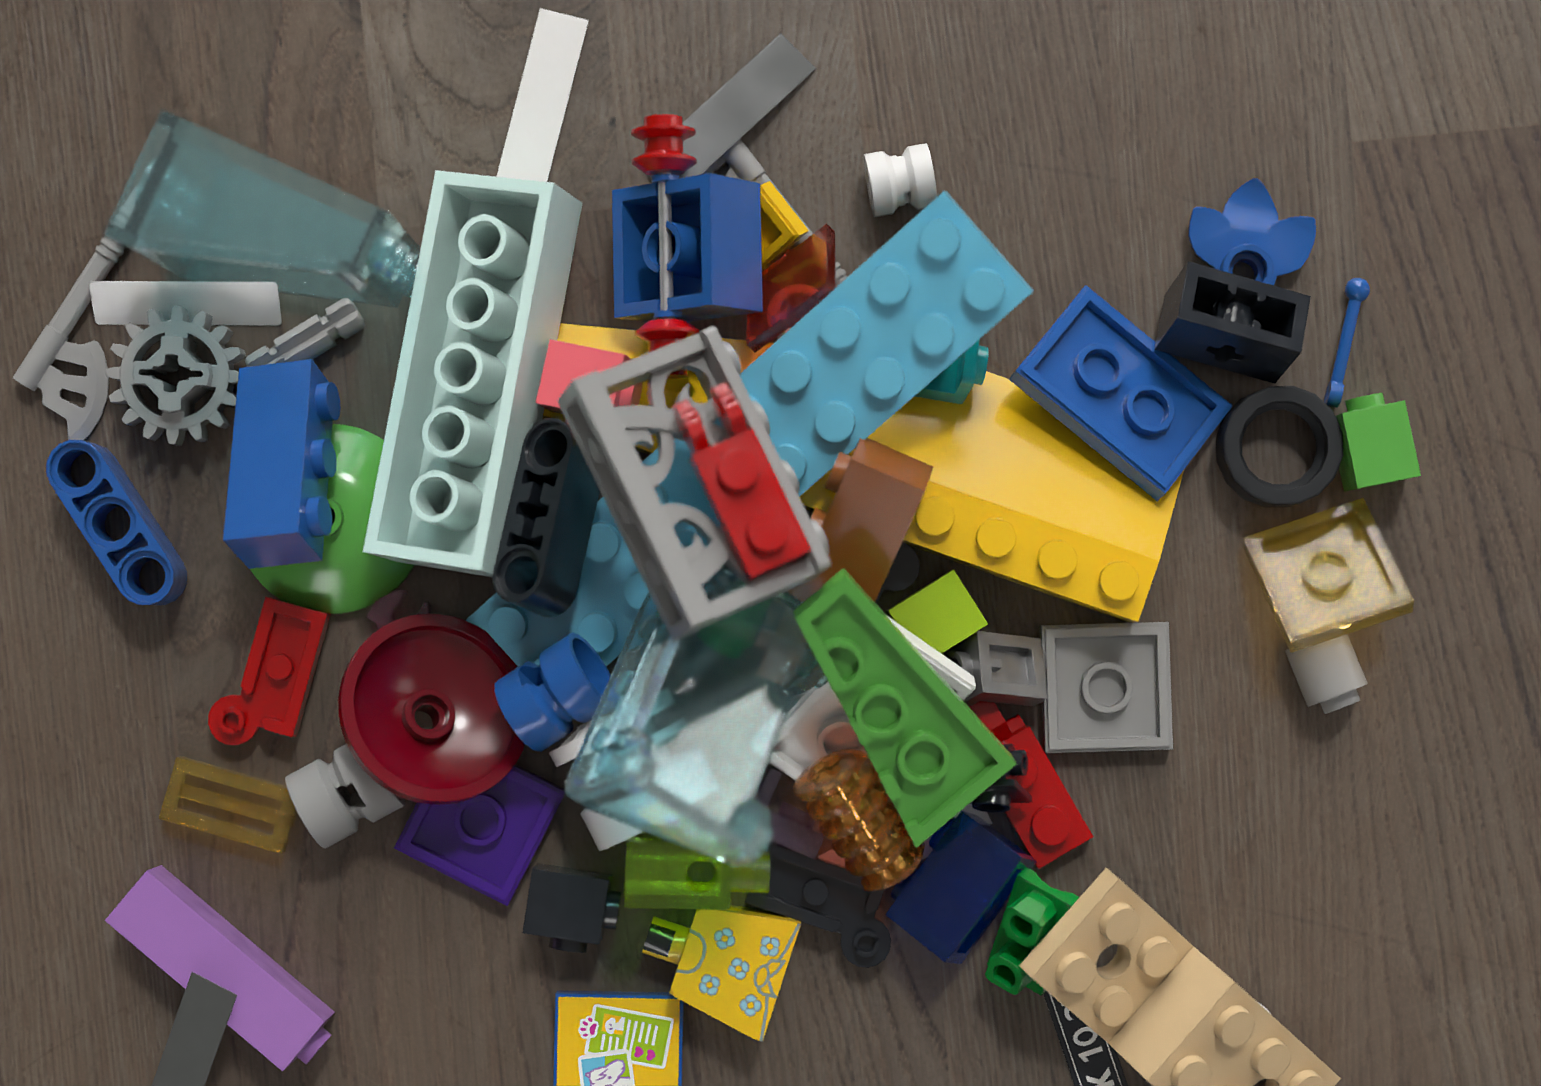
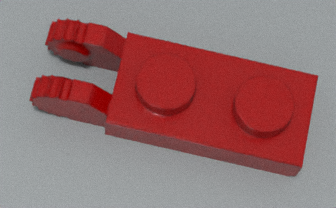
[672,382,812,581]

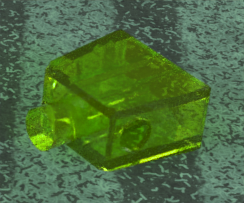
[624,832,770,910]

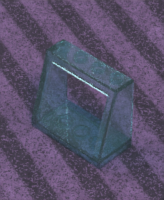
[104,109,421,308]

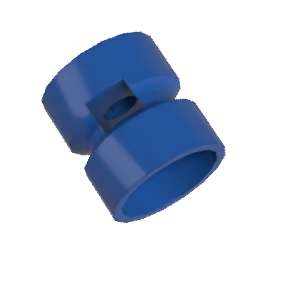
[494,632,618,752]

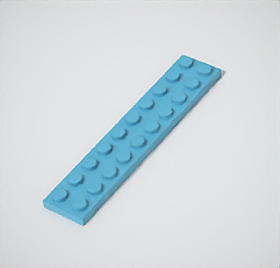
[466,191,1034,667]

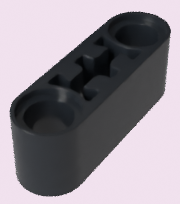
[492,418,600,618]

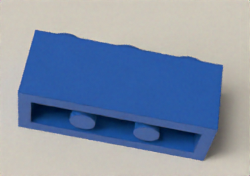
[223,359,341,569]

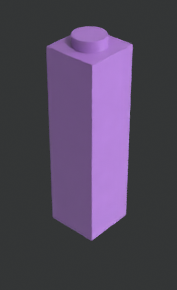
[105,865,335,1071]

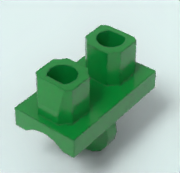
[985,867,1080,996]

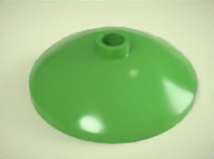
[250,424,415,614]

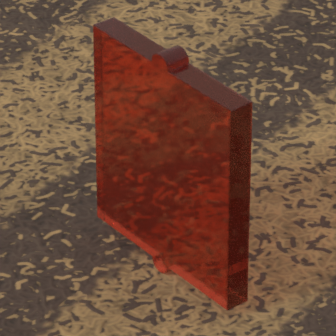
[746,224,836,353]

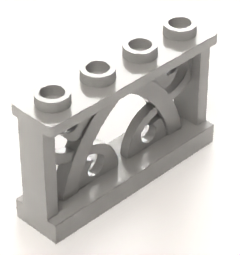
[557,326,831,642]

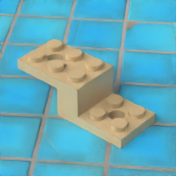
[1019,868,1341,1086]

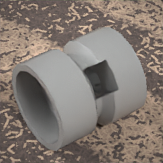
[285,744,406,849]

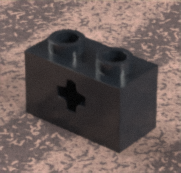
[1154,261,1311,384]

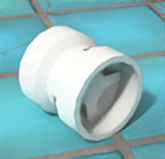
[863,143,937,217]

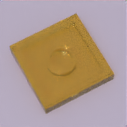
[1243,498,1414,653]

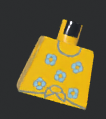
[642,901,801,1042]

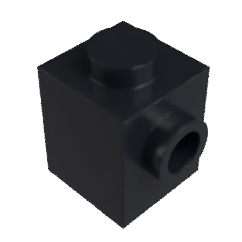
[522,863,622,953]

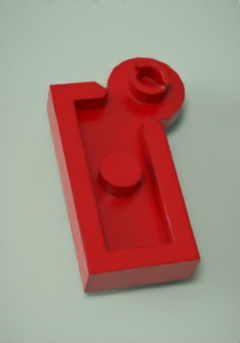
[208,597,331,745]

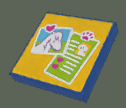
[553,990,684,1086]

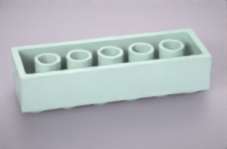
[363,170,583,577]

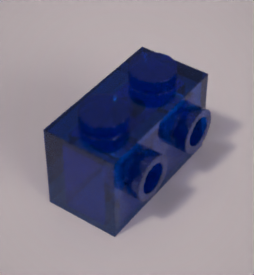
[885,811,1037,964]

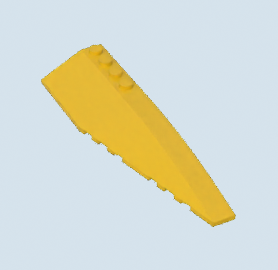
[543,323,1184,622]

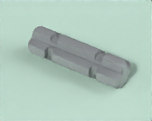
[245,298,365,367]

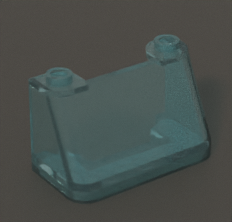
[565,563,828,866]

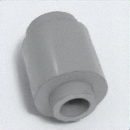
[1284,615,1368,714]

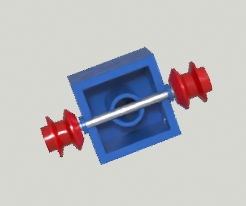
[612,114,763,379]

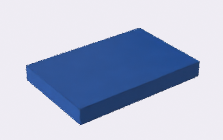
[1009,285,1233,501]

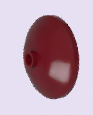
[338,614,525,805]

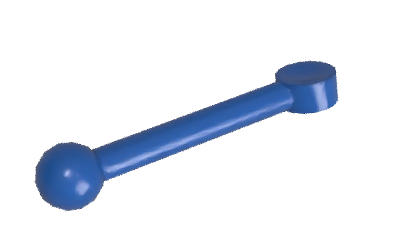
[1324,278,1370,408]

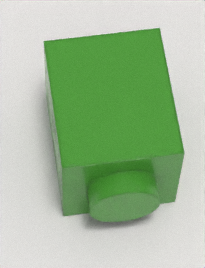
[1335,393,1421,492]

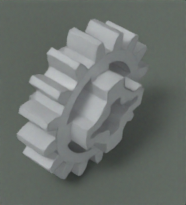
[105,305,246,446]

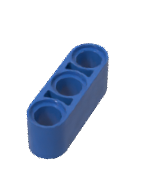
[46,440,187,605]

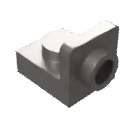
[944,631,1048,707]

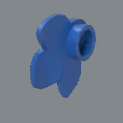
[1188,178,1316,286]

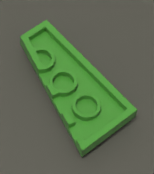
[793,568,1016,848]

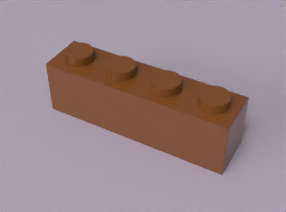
[753,438,933,693]

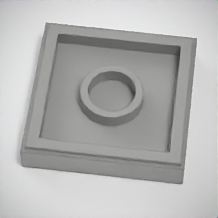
[1039,622,1173,753]

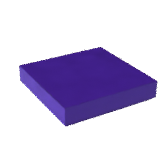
[394,764,567,906]

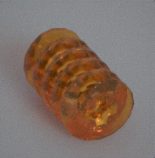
[793,749,925,891]

